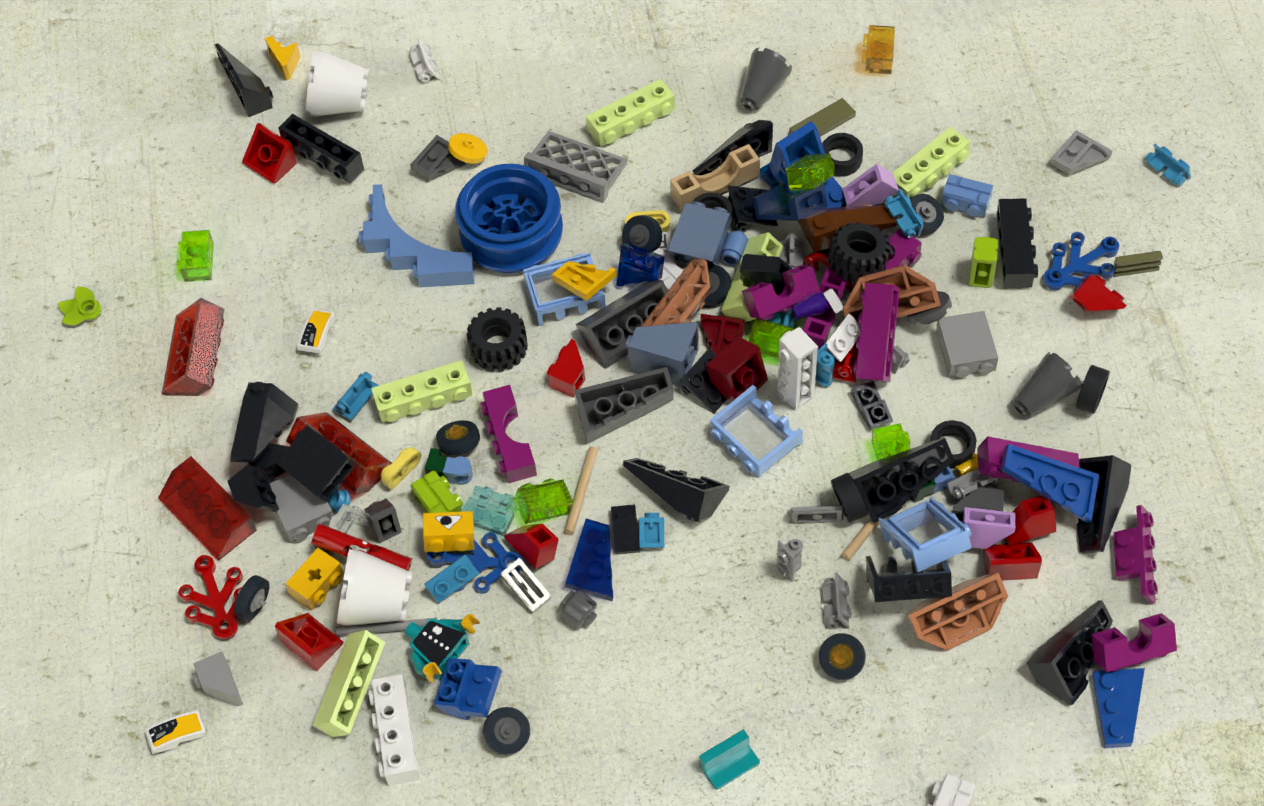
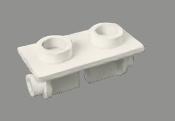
[409,38,440,82]
[826,314,861,362]

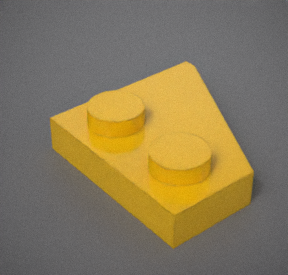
[552,261,617,301]

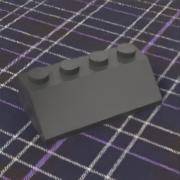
[576,279,668,367]

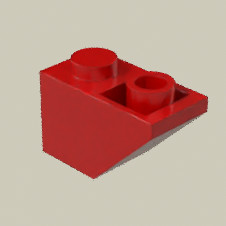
[1068,274,1127,312]
[547,339,585,398]
[1005,495,1057,546]
[504,524,559,569]

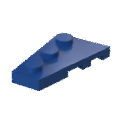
[1092,668,1145,748]

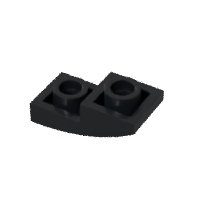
[850,381,893,430]

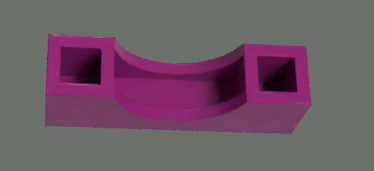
[803,268,848,349]
[480,385,537,483]

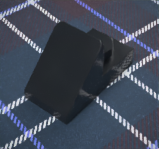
[611,504,640,555]

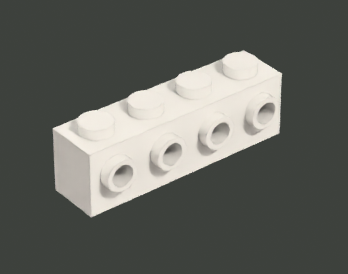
[777,327,818,410]
[369,674,419,785]

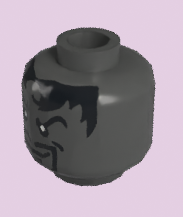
[559,590,597,628]

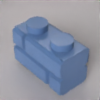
[941,174,994,217]

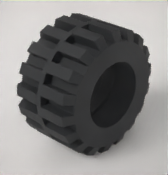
[828,222,891,284]
[467,307,528,372]

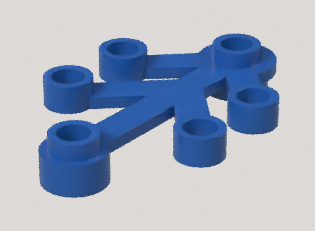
[1044,232,1119,290]
[427,532,523,594]

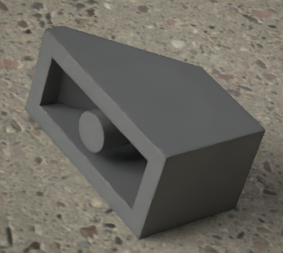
[952,486,1004,522]
[364,499,402,543]

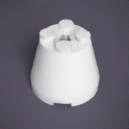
[306,50,369,116]
[337,549,413,626]

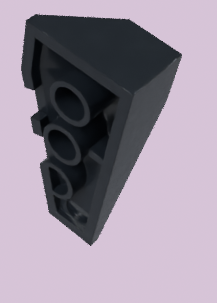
[214,43,274,117]
[692,120,773,175]
[230,382,298,463]
[849,437,955,523]
[1076,455,1131,553]
[623,458,730,522]
[1027,600,1113,705]

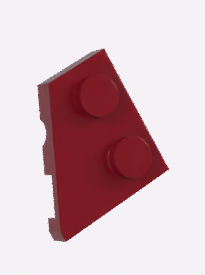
[700,314,745,355]

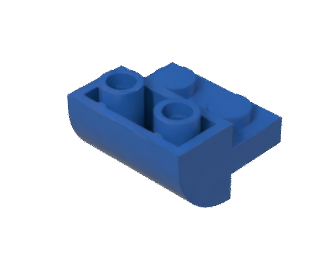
[434,658,502,720]

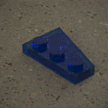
[564,518,614,601]

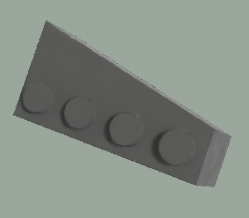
[574,367,674,444]

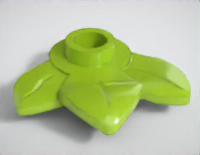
[58,286,102,326]

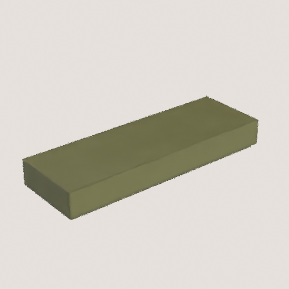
[789,98,856,137]

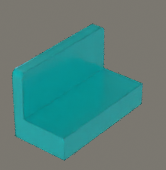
[699,729,760,790]

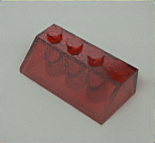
[162,298,225,396]
[286,412,392,495]
[158,456,257,561]

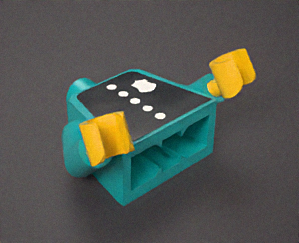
[405,614,480,683]

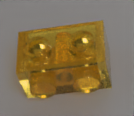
[862,25,895,74]

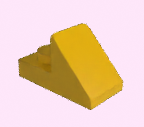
[265,35,300,80]

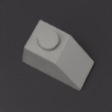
[192,652,243,707]

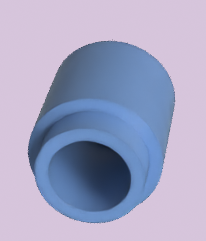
[721,231,748,266]

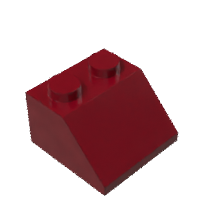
[706,336,768,403]

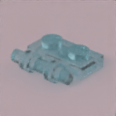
[461,485,521,536]

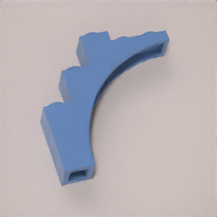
[359,184,474,287]

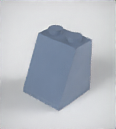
[668,201,732,266]
[626,322,699,387]

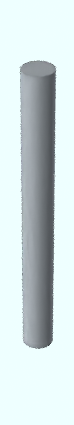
[336,618,438,636]

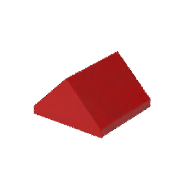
[242,123,297,183]
[983,542,1042,581]
[275,613,344,671]

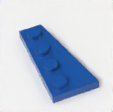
[1000,444,1099,523]

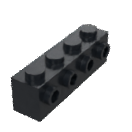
[278,113,364,183]
[996,198,1038,288]

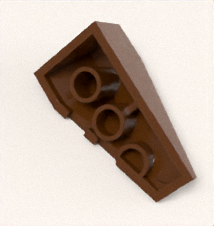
[798,205,897,253]

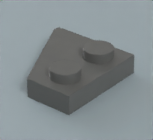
[410,135,469,181]

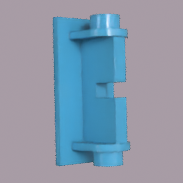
[1145,144,1192,186]
[884,189,924,238]
[815,343,834,387]
[332,372,379,421]
[424,554,479,603]

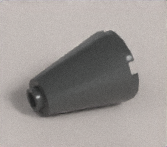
[740,48,792,111]
[1014,352,1082,416]

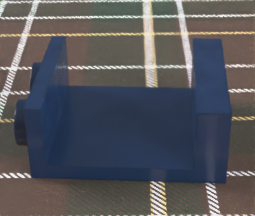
[753,184,827,221]

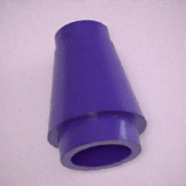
[792,292,829,319]

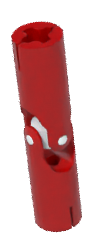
[311,523,413,571]

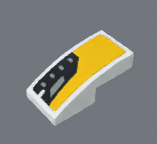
[297,309,335,354]
[145,710,206,754]

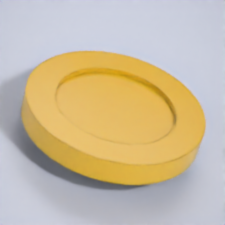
[448,133,488,164]

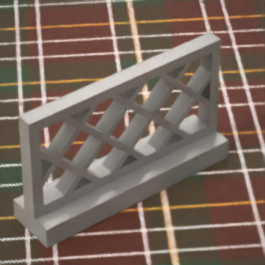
[524,131,627,203]

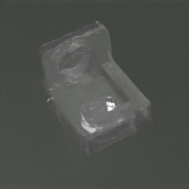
[329,504,368,533]

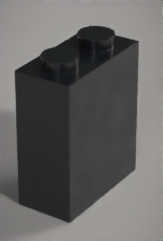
[276,425,357,503]

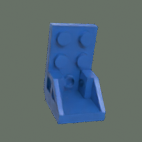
[769,121,847,208]

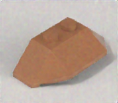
[641,258,710,327]
[843,265,941,323]
[907,572,1008,650]

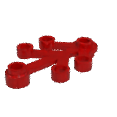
[178,555,243,640]

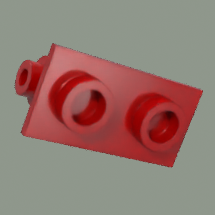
[833,343,858,383]

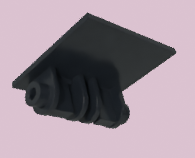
[727,185,778,232]
[680,348,726,414]

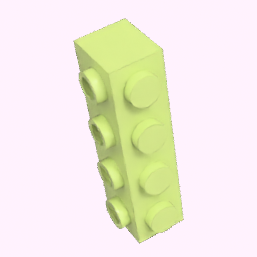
[586,79,675,147]
[893,127,970,199]
[371,360,473,423]
[312,630,385,737]

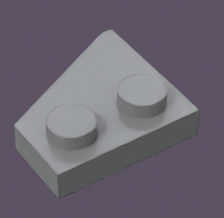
[1050,130,1113,174]

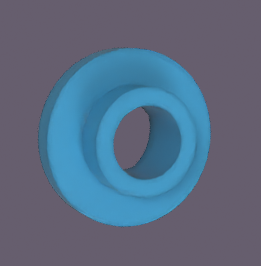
[329,489,351,513]

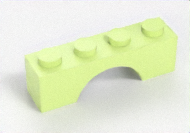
[721,232,783,322]

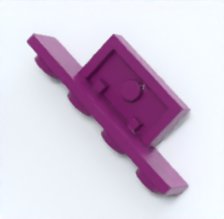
[1114,505,1158,604]

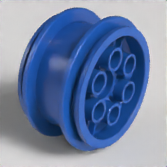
[455,164,563,273]

